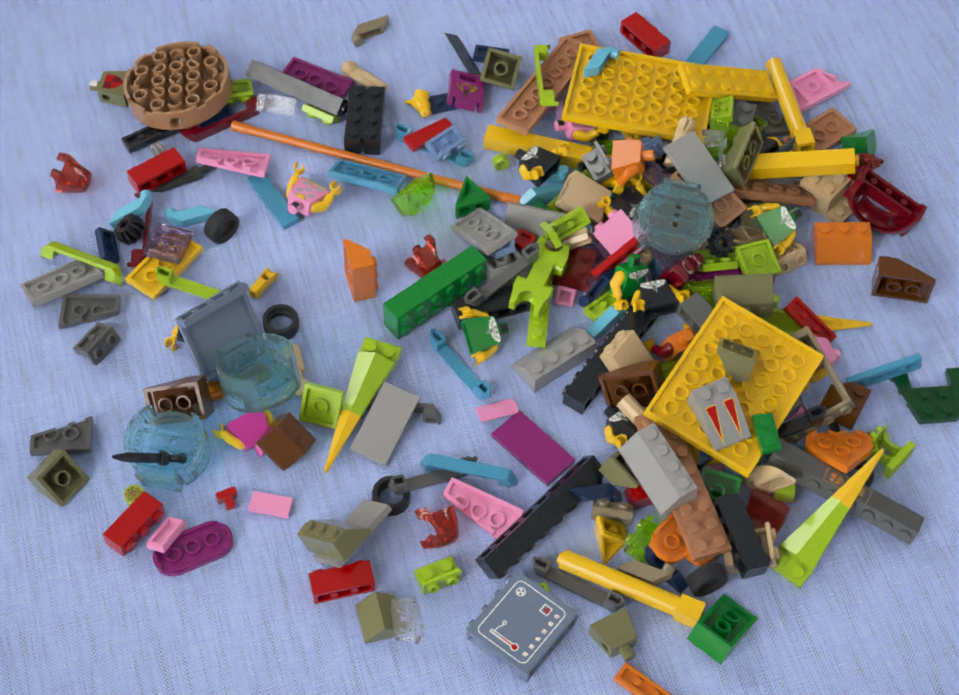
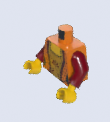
[642,323,696,365]

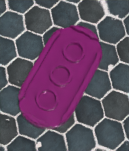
[153,521,233,576]

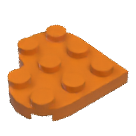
[804,429,874,474]
[649,513,716,567]

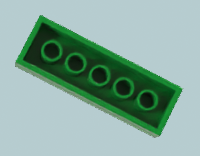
[383,245,487,339]

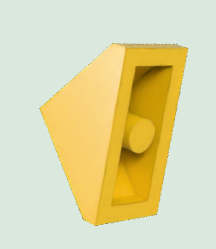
[594,516,630,565]

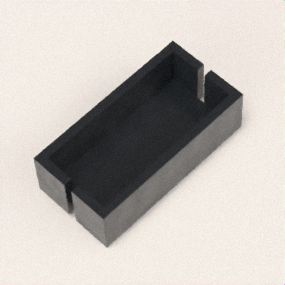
[344,85,385,155]

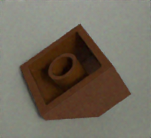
[820,382,872,430]
[255,412,317,471]

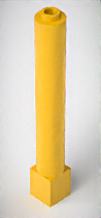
[765,58,815,152]
[556,549,706,628]

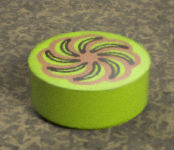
[124,485,144,505]

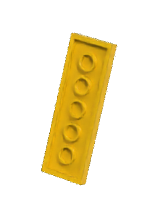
[677,62,778,103]

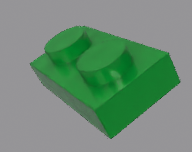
[751,412,782,455]

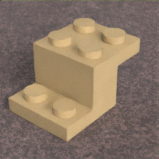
[799,174,859,222]

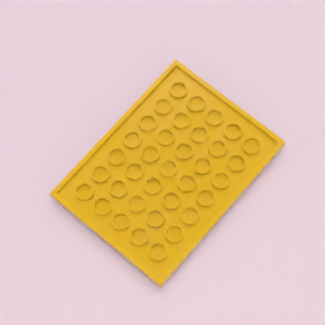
[561,43,712,144]
[643,296,824,478]

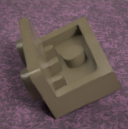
[591,499,634,525]

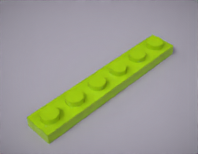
[526,275,553,348]

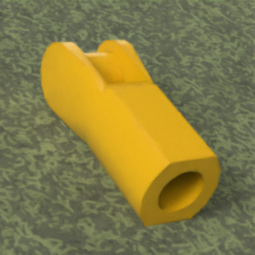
[248,267,278,299]

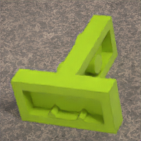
[539,206,591,249]

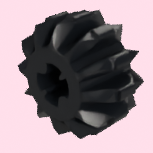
[114,213,146,246]
[705,226,737,258]

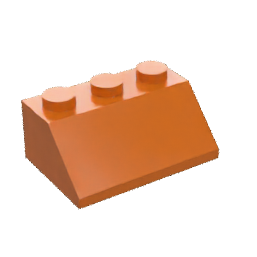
[811,222,872,265]
[343,239,378,302]

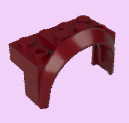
[842,165,927,237]

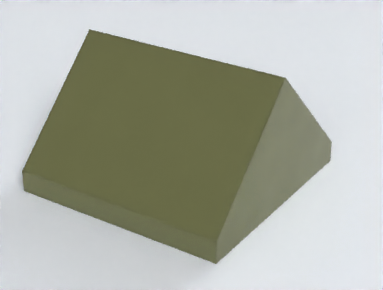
[356,591,406,644]

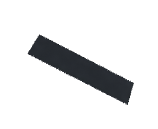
[444,32,481,75]

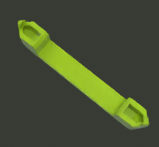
[533,45,559,106]
[40,241,122,286]
[155,266,221,299]

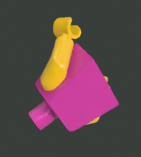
[212,401,274,457]

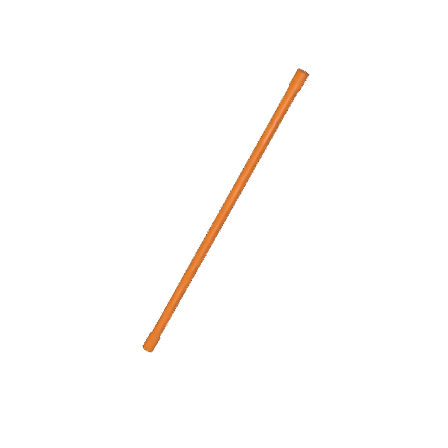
[231,120,522,204]

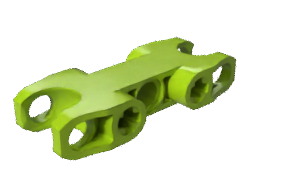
[508,235,571,318]

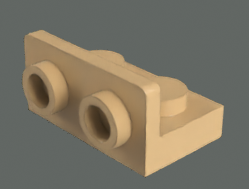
[774,240,807,277]

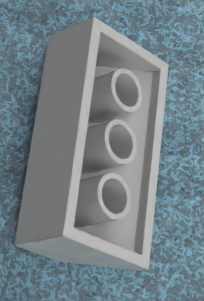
[511,327,596,393]
[619,423,698,516]

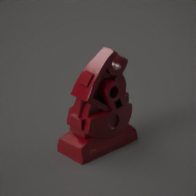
[657,252,704,288]

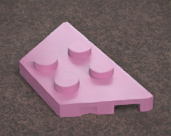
[790,68,851,113]

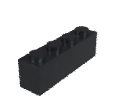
[452,284,531,330]
[713,493,770,579]

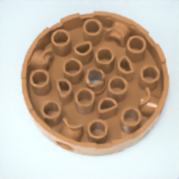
[123,41,233,131]

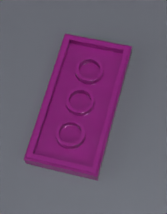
[282,56,354,99]
[491,410,576,487]

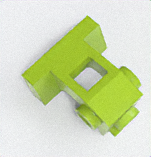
[867,425,916,480]

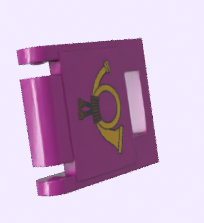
[447,69,485,113]

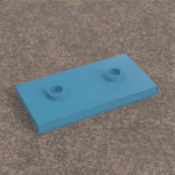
[327,159,407,195]

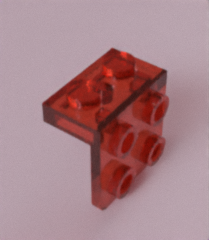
[746,488,790,535]

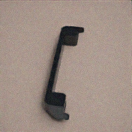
[777,405,827,439]

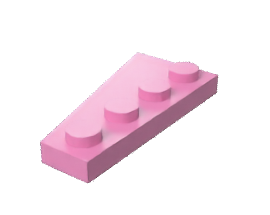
[196,148,271,178]
[443,477,524,539]

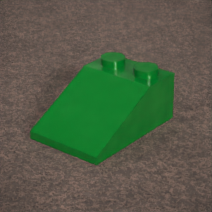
[701,466,742,503]
[687,594,758,664]

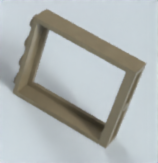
[782,326,856,444]

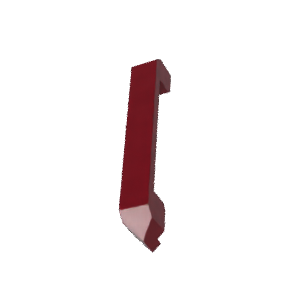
[180,95,262,143]
[127,193,153,267]

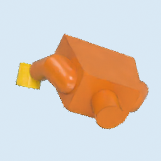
[611,137,655,195]

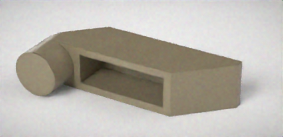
[352,15,389,47]
[617,560,676,586]

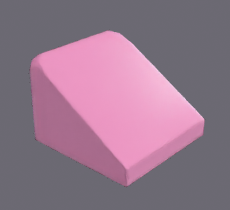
[554,285,577,308]

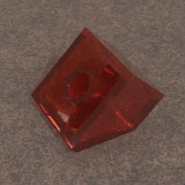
[552,247,598,293]

